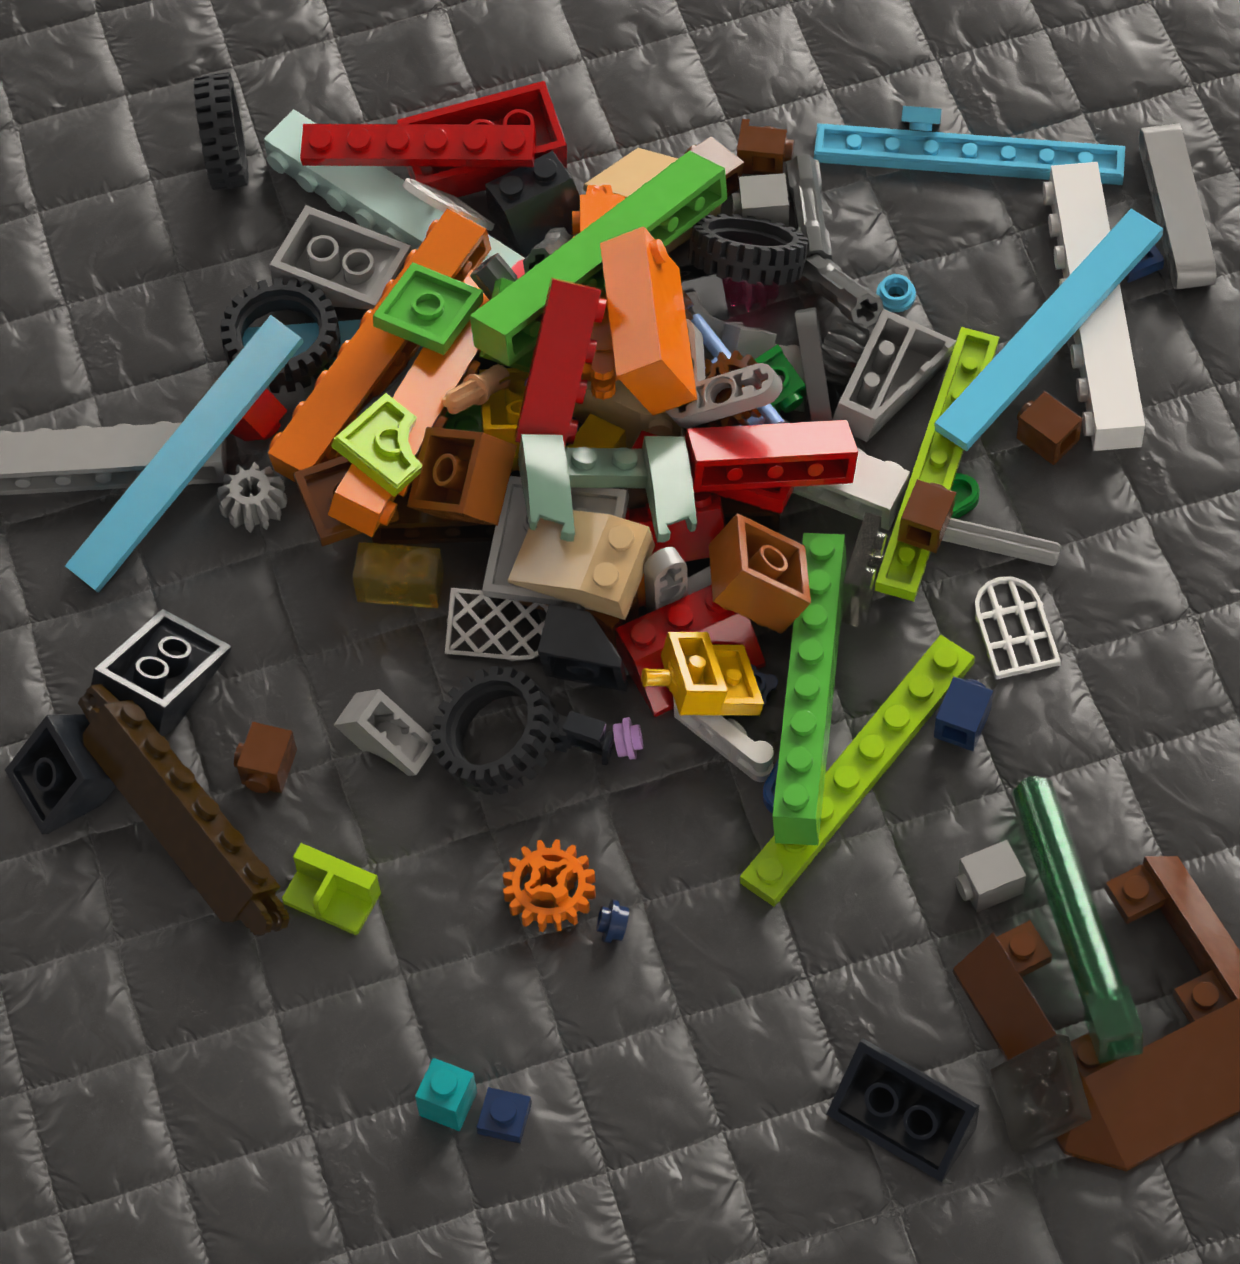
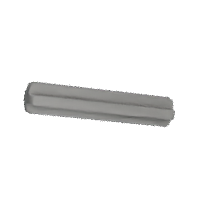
[942,518,1060,566]

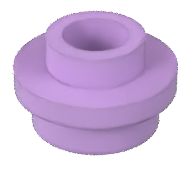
[613,717,643,760]

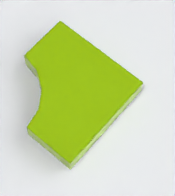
[331,393,423,497]

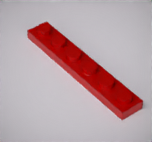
[300,124,536,167]

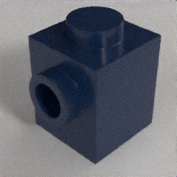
[934,676,993,751]

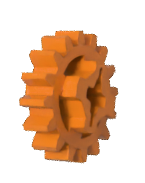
[503,839,596,932]

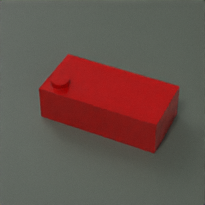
[397,81,567,198]

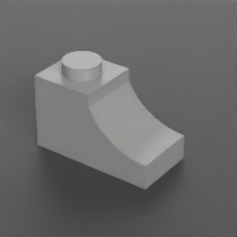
[334,689,436,776]

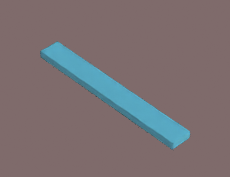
[814,123,1125,185]
[934,209,1163,451]
[65,315,304,593]

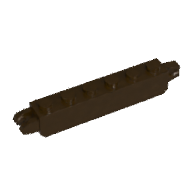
[78,684,291,936]

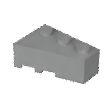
[832,309,957,442]

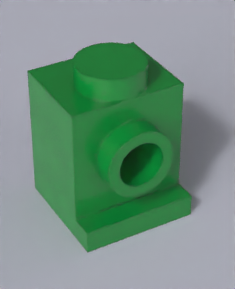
[754,344,807,413]

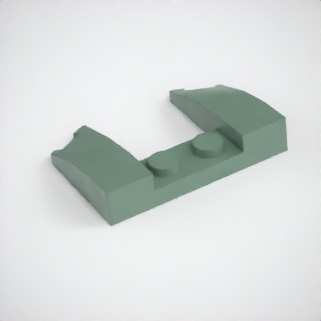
[518,434,697,542]

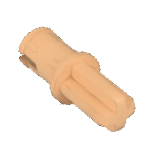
[442,364,511,414]

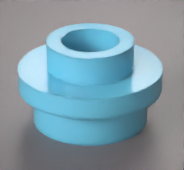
[876,274,916,312]

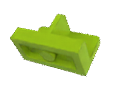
[282,843,381,935]

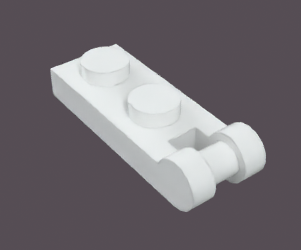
[673,697,774,782]

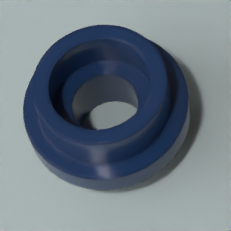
[596,899,629,943]

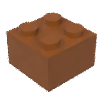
[407,427,517,526]
[709,513,811,634]

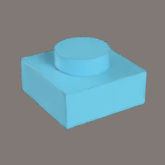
[902,106,942,131]

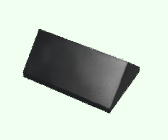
[826,1039,980,1182]

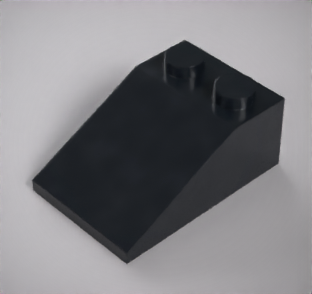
[91,609,231,737]

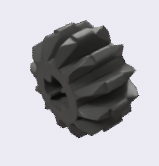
[821,316,870,387]

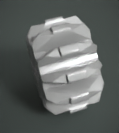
[217,462,287,533]

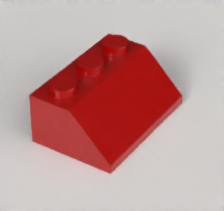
[615,584,766,717]

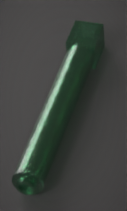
[1012,776,1143,1064]

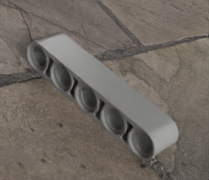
[1139,123,1216,290]

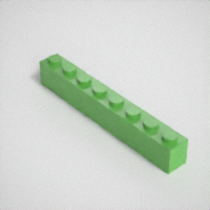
[470,150,727,366]
[772,533,847,845]

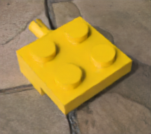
[641,632,764,716]

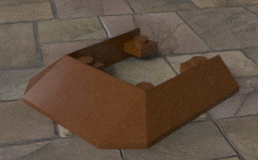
[952,856,1240,1171]

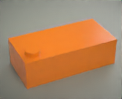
[600,226,697,416]

